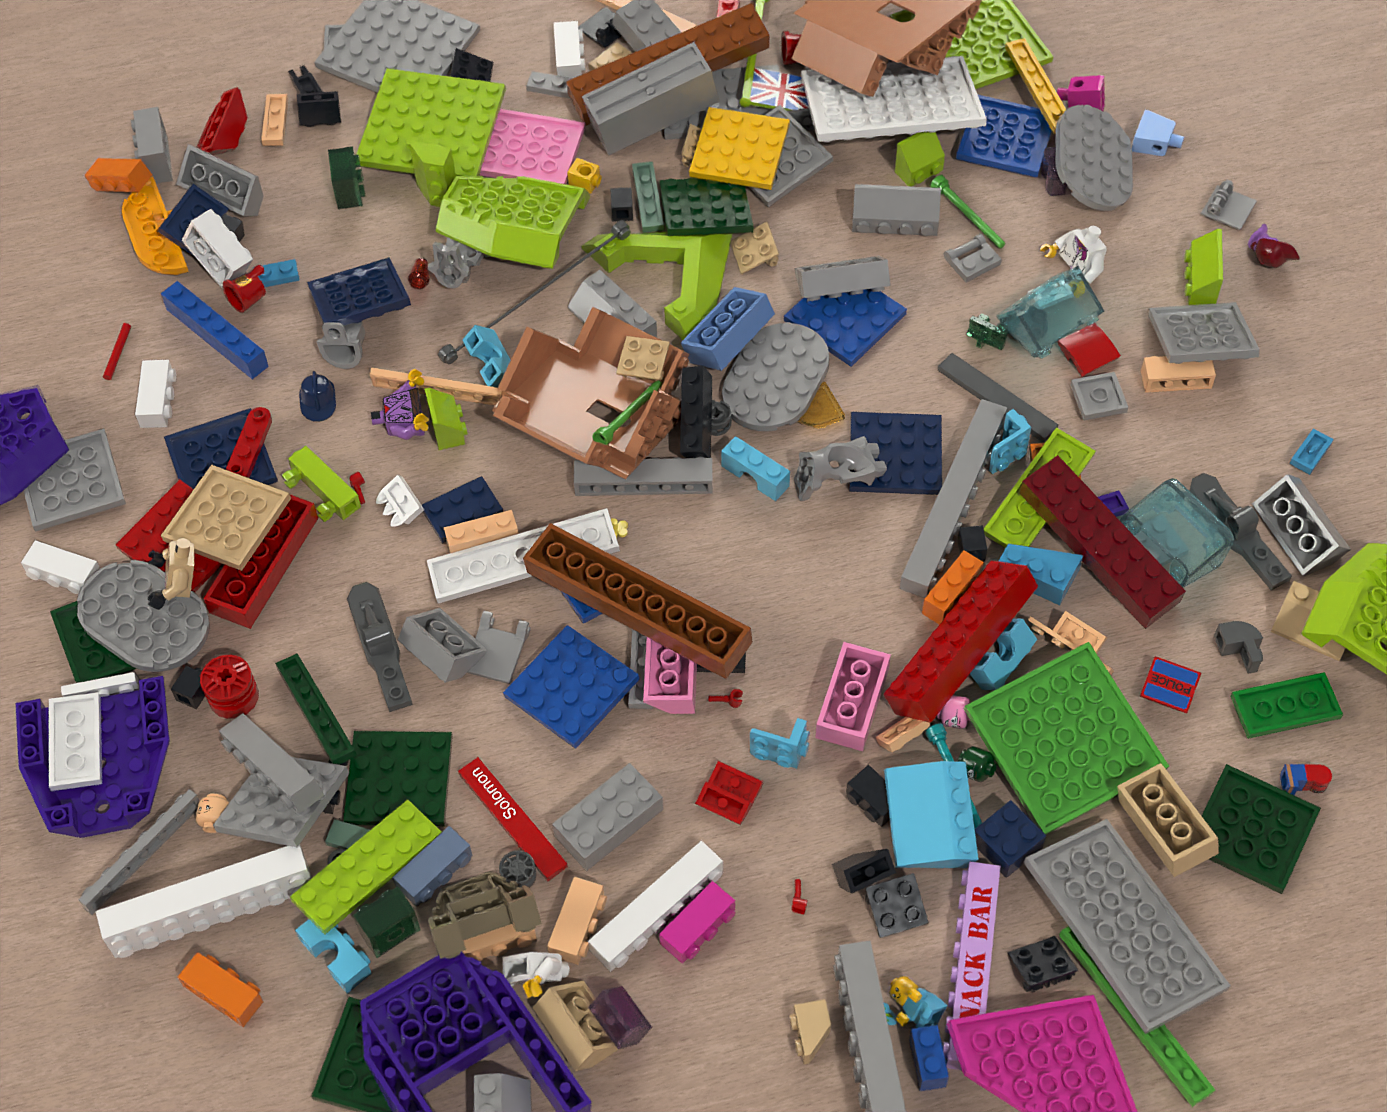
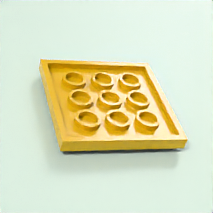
[689,107,790,190]

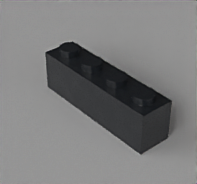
[680,366,712,458]

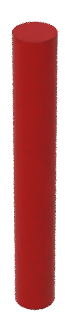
[103,323,131,380]

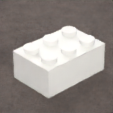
[182,209,253,289]

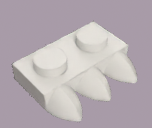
[376,475,424,527]

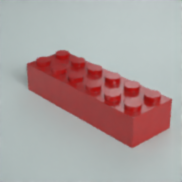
[203,495,318,629]

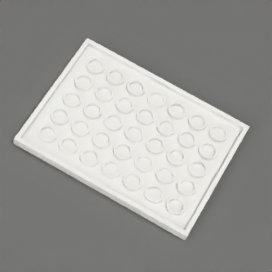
[801,56,986,142]

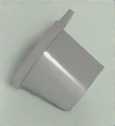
[317,322,365,369]

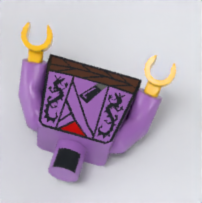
[371,369,429,440]

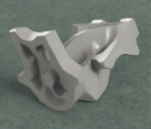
[428,238,489,288]
[794,436,887,501]

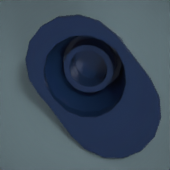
[299,371,336,422]

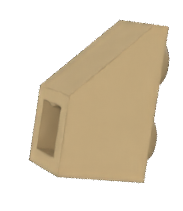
[790,999,831,1064]

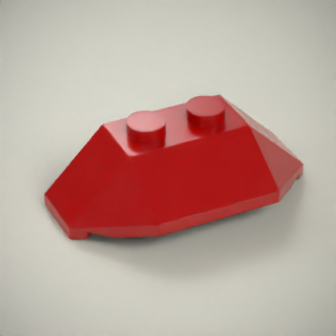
[197,87,248,155]

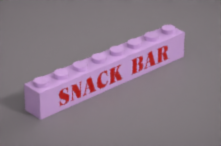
[943,862,1000,1070]

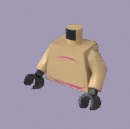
[148,538,194,610]

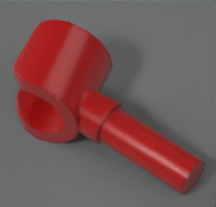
[349,472,365,504]
[708,689,743,708]
[792,879,808,915]

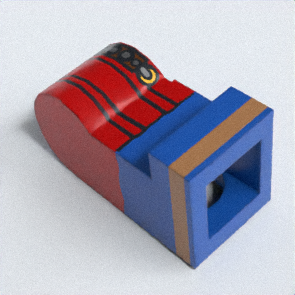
[1280,764,1332,795]

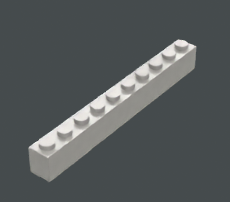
[900,399,1007,598]

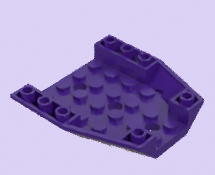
[0,385,69,506]
[15,676,170,838]

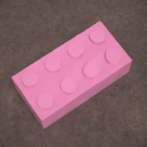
[815,642,891,751]

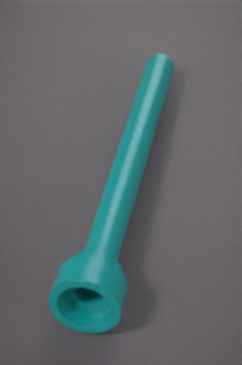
[925,723,982,829]

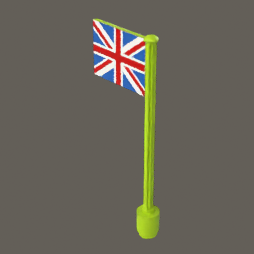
[739,0,809,111]

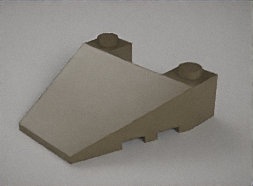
[428,871,542,959]

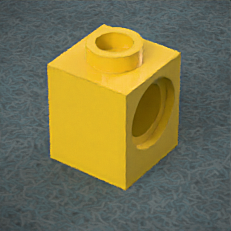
[567,158,602,194]

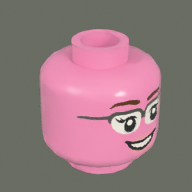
[937,695,970,729]

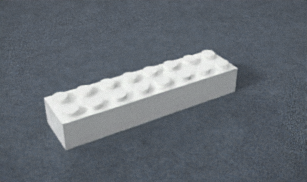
[96,844,312,958]

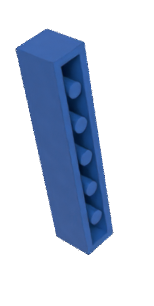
[161,281,269,380]

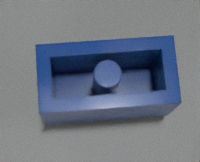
[909,1025,949,1091]

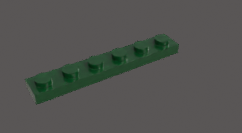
[275,653,357,765]

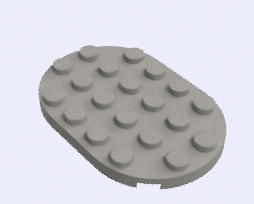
[1056,105,1133,211]
[722,322,829,431]
[77,560,210,672]

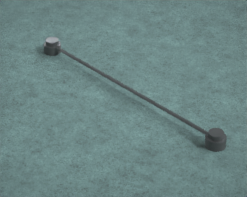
[438,220,631,364]

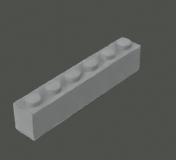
[574,457,713,496]
[218,713,324,814]

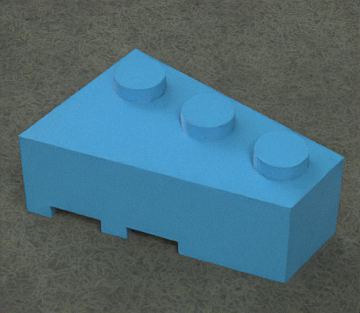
[999,544,1083,605]

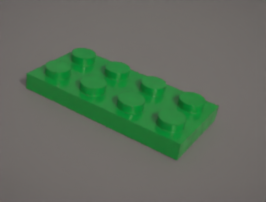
[1230,672,1343,739]

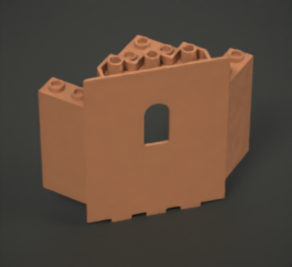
[792,0,982,97]
[492,307,690,480]

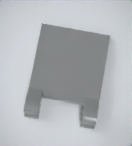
[467,611,531,684]

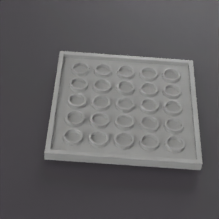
[315,0,480,93]

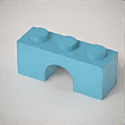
[462,325,511,388]
[721,436,790,501]
[970,618,1038,690]
[295,919,372,994]

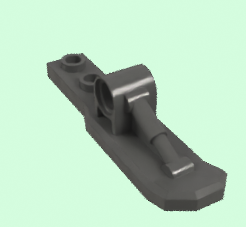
[1189,473,1292,591]
[347,582,413,712]

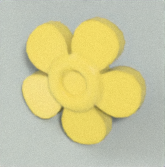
[611,518,628,539]

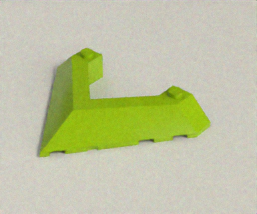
[581,232,733,340]

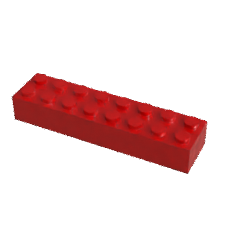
[883,560,1038,723]

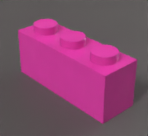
[659,881,736,964]

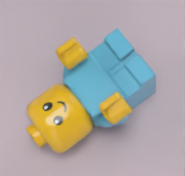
[889,976,947,1028]

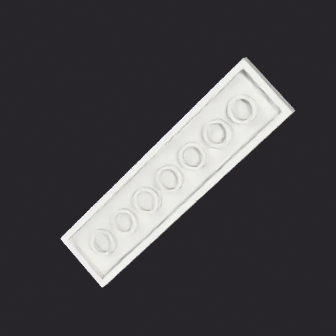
[427,508,620,604]

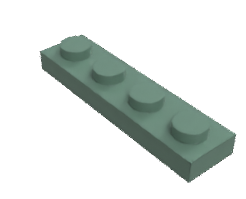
[632,161,664,233]

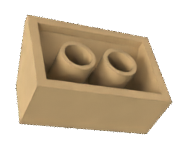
[1271,581,1345,661]
[532,981,626,1072]

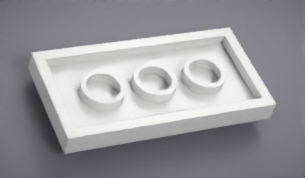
[49,692,102,791]

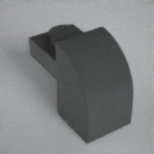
[1214,621,1263,674]

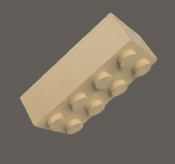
[1117,763,1219,877]

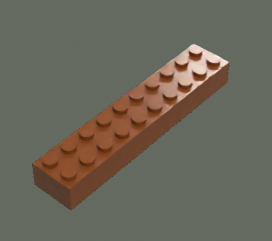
[566,3,770,126]
[523,523,753,679]

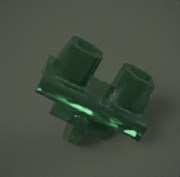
[966,313,1009,350]

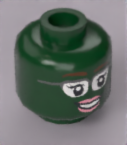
[957,746,996,782]

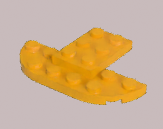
[122,176,189,275]

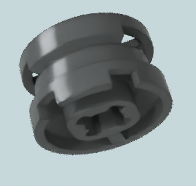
[711,400,732,436]
[499,851,537,888]

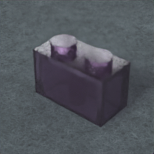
[588,986,652,1049]

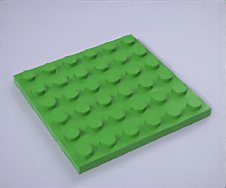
[964,642,1169,835]

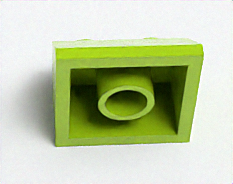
[895,132,945,187]
[425,388,468,450]

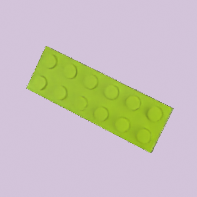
[984,427,1096,548]
[290,800,442,935]

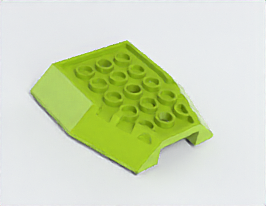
[436,176,590,269]
[1301,543,1387,675]

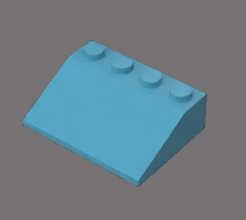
[884,761,978,868]

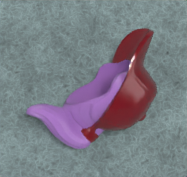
[1248,224,1300,268]

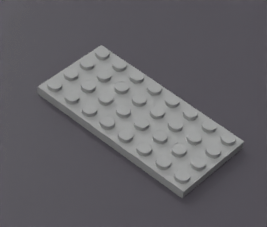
[1024,819,1231,1034]

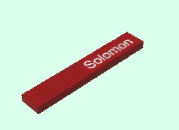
[458,757,568,882]

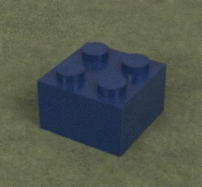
[975,800,1046,878]

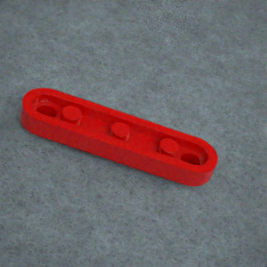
[226,407,272,478]

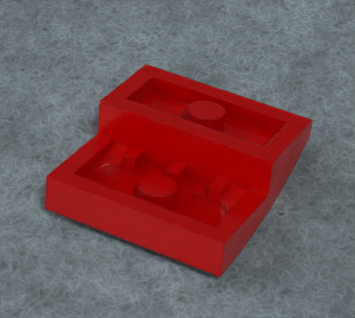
[1057,322,1121,377]
[695,761,764,825]

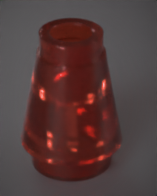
[408,258,430,289]

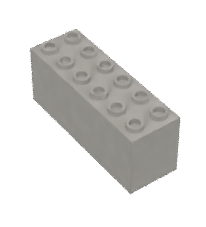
[582,42,720,155]

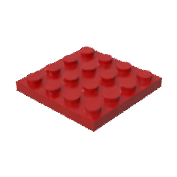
[115,479,223,593]

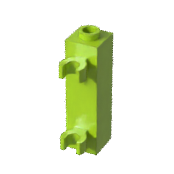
[282,446,361,522]

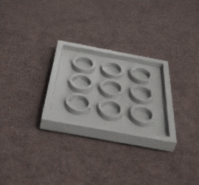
[748,105,833,207]
[1148,302,1260,364]
[24,429,126,532]
[213,757,349,847]

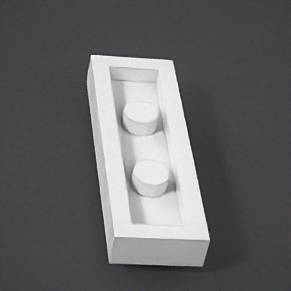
[61,672,139,697]

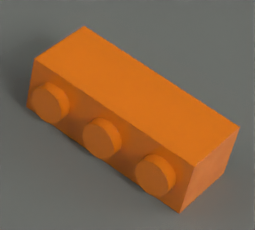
[84,158,152,192]
[922,551,984,624]
[178,952,263,1027]

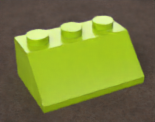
[409,140,456,207]
[1184,229,1223,305]

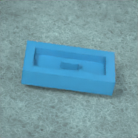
[253,259,300,287]
[1290,428,1334,475]

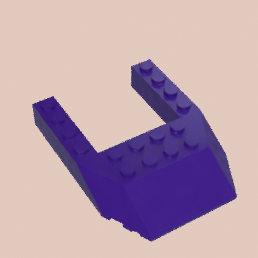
[360,952,592,1112]

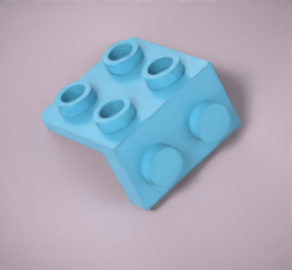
[989,409,1031,474]
[750,718,810,769]

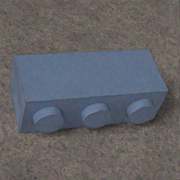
[393,826,473,907]

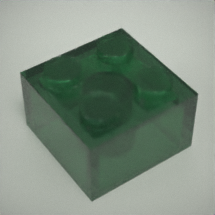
[328,146,366,209]
[353,887,421,958]

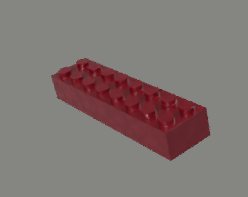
[1019,455,1186,629]

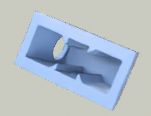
[1132,109,1184,156]

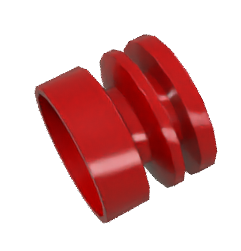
[200,654,259,719]

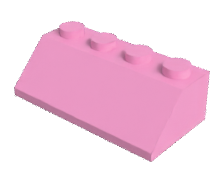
[643,637,697,714]

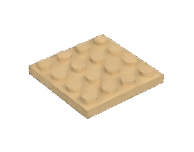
[161,465,291,571]

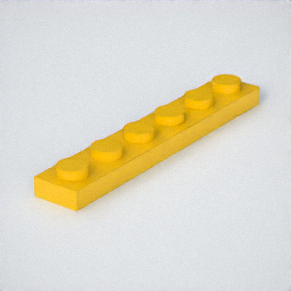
[1005,38,1066,134]

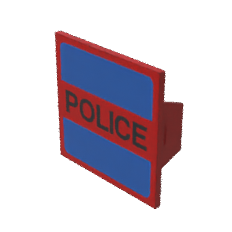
[1140,656,1202,714]

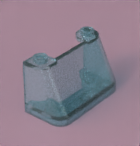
[996,266,1105,359]
[1120,478,1234,588]

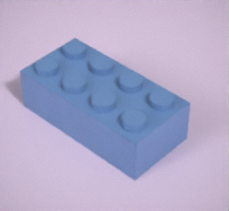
[681,287,775,371]

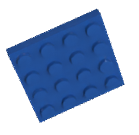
[956,95,1052,177]
[784,289,907,367]
[503,625,640,749]

